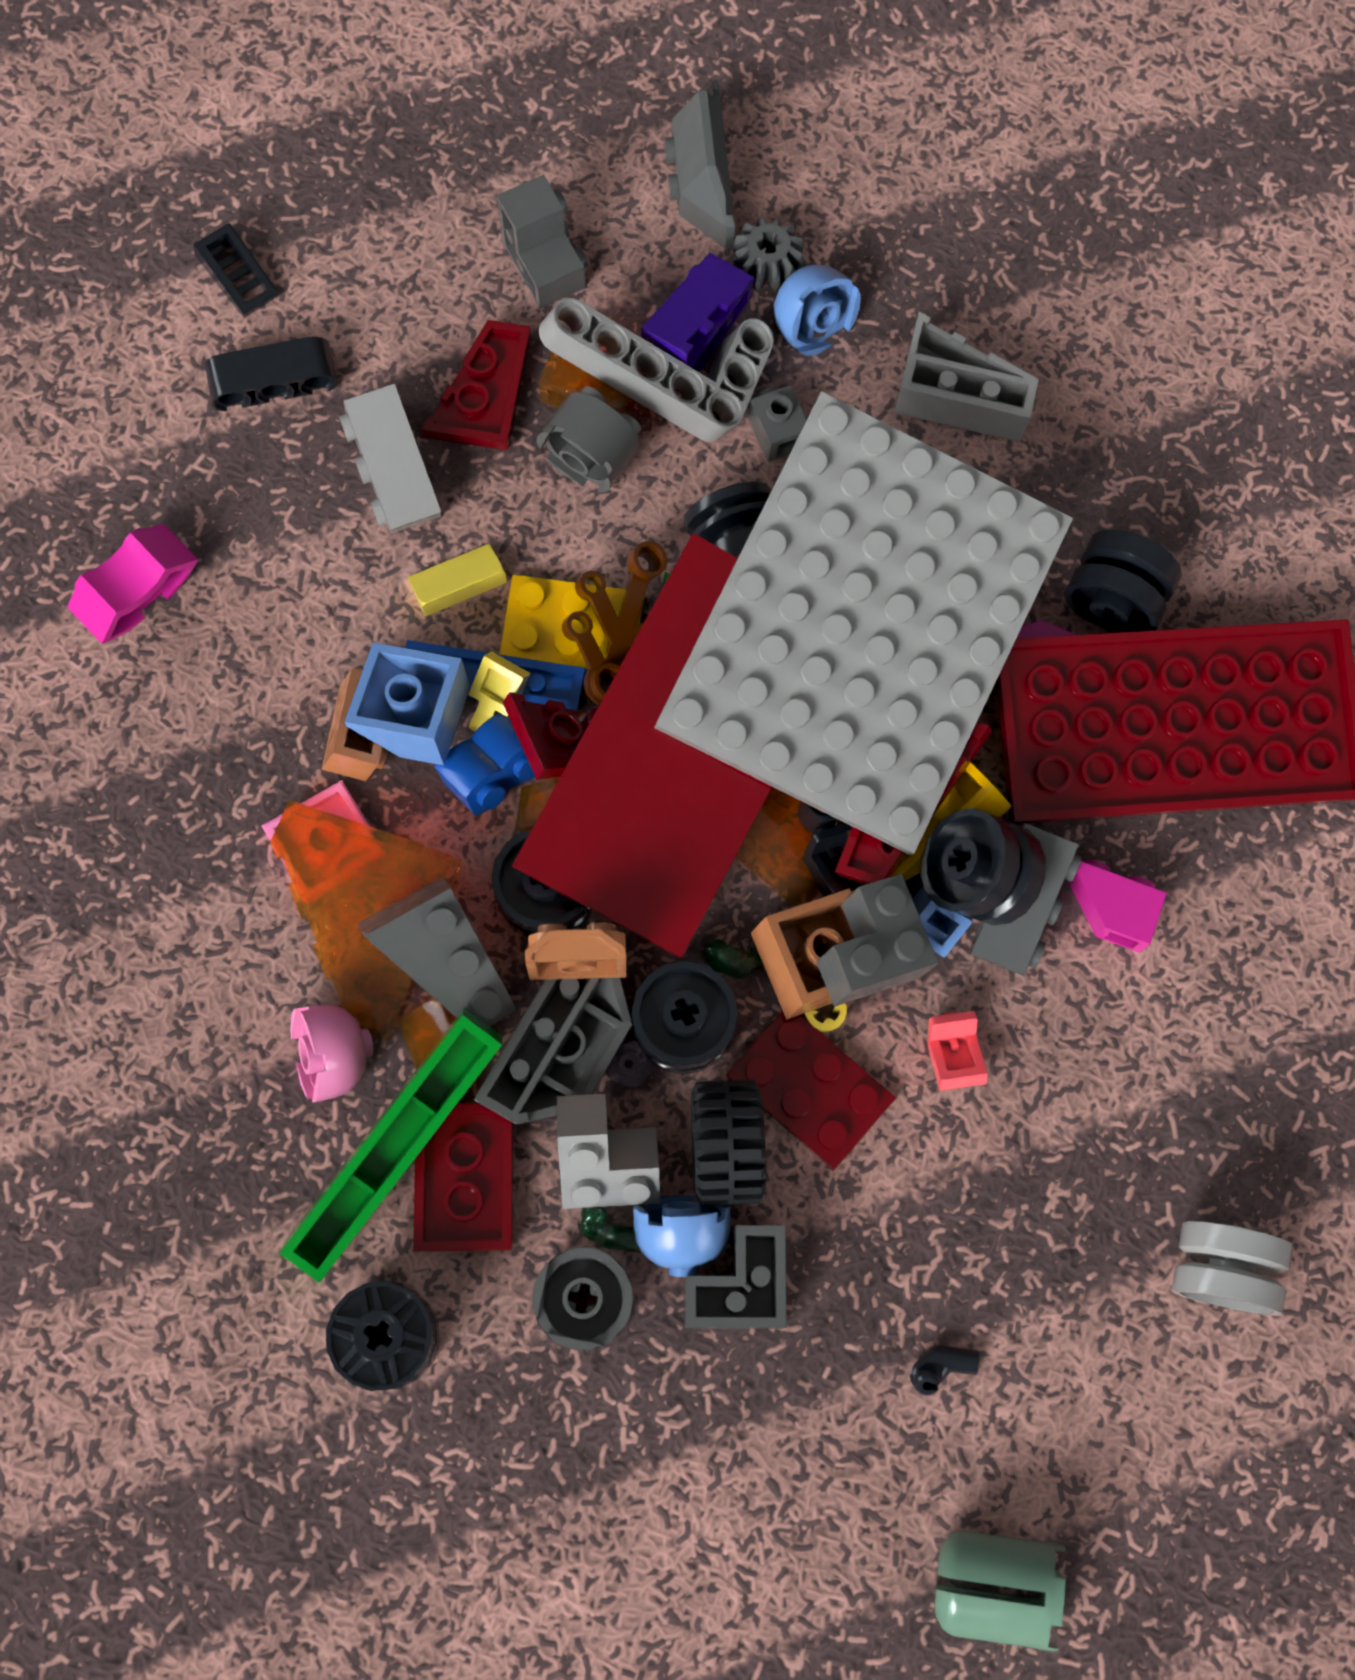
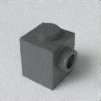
[748,385,807,462]

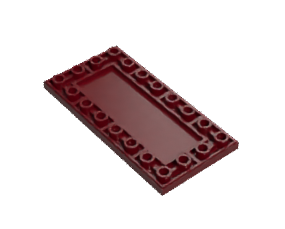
[511,533,772,958]

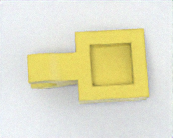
[468,651,530,732]

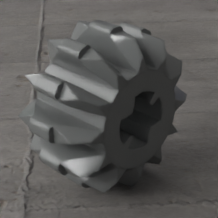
[732,216,804,292]

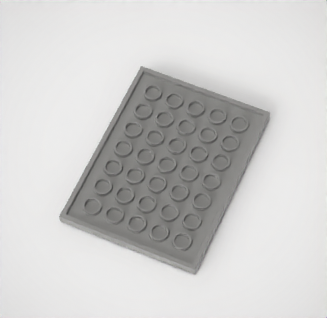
[654,391,1073,855]

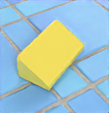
[408,544,507,617]

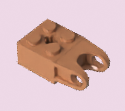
[750,888,855,1020]

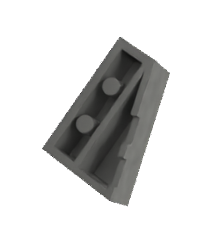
[969,822,1082,976]

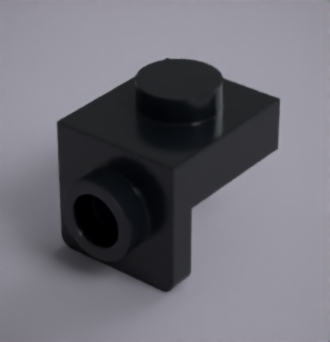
[802,823,865,897]

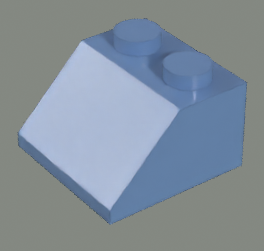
[345,642,470,766]

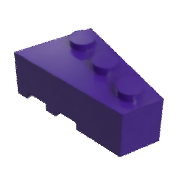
[641,253,754,392]

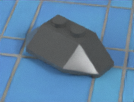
[664,79,735,249]
[474,978,632,1125]

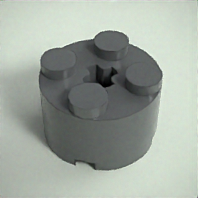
[537,386,641,493]
[532,1247,633,1351]

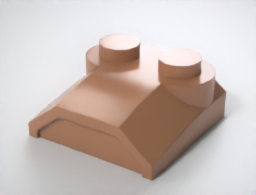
[525,923,626,980]

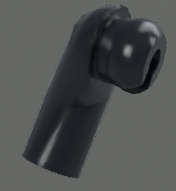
[910,1345,979,1396]

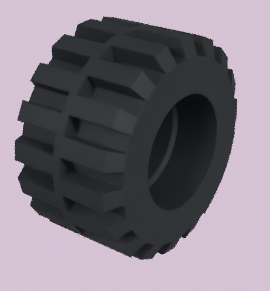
[691,1080,766,1206]

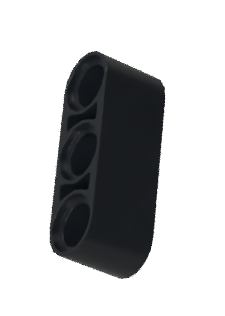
[205,337,337,412]

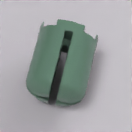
[934,1530,1066,1653]

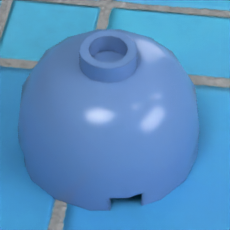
[774,265,861,356]
[633,1195,730,1277]

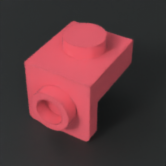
[927,1011,988,1091]

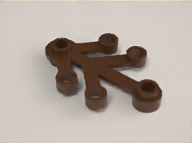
[562,541,667,705]

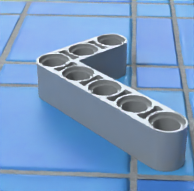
[539,298,774,442]

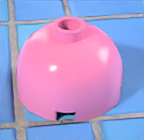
[290,1004,373,1102]

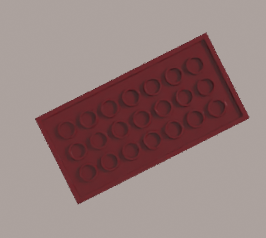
[996,619,1355,824]

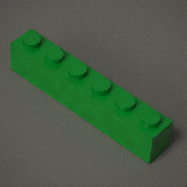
[279,1007,503,1283]

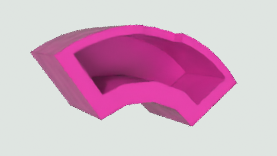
[67,523,198,644]

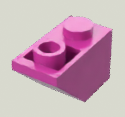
[1068,860,1167,953]

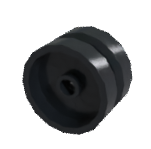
[1064,530,1182,633]
[921,808,1046,926]
[491,829,592,938]
[632,961,738,1075]

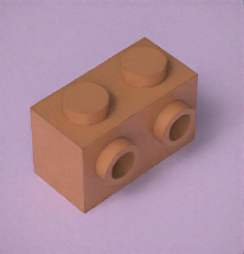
[321,668,388,781]

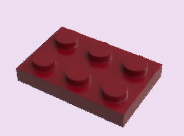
[726,1011,896,1171]
[413,1103,513,1252]

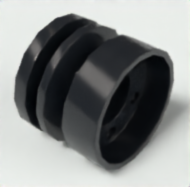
[684,481,772,558]
[326,1281,440,1391]

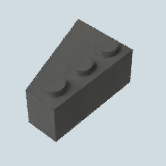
[357,877,518,1026]

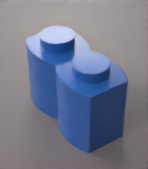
[434,713,535,816]

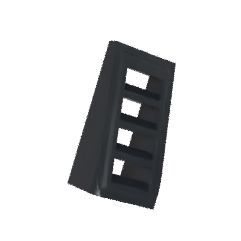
[193,222,280,318]

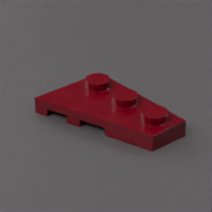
[421,320,531,451]
[503,692,597,780]

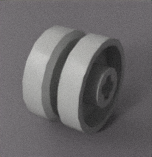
[1172,1221,1293,1316]

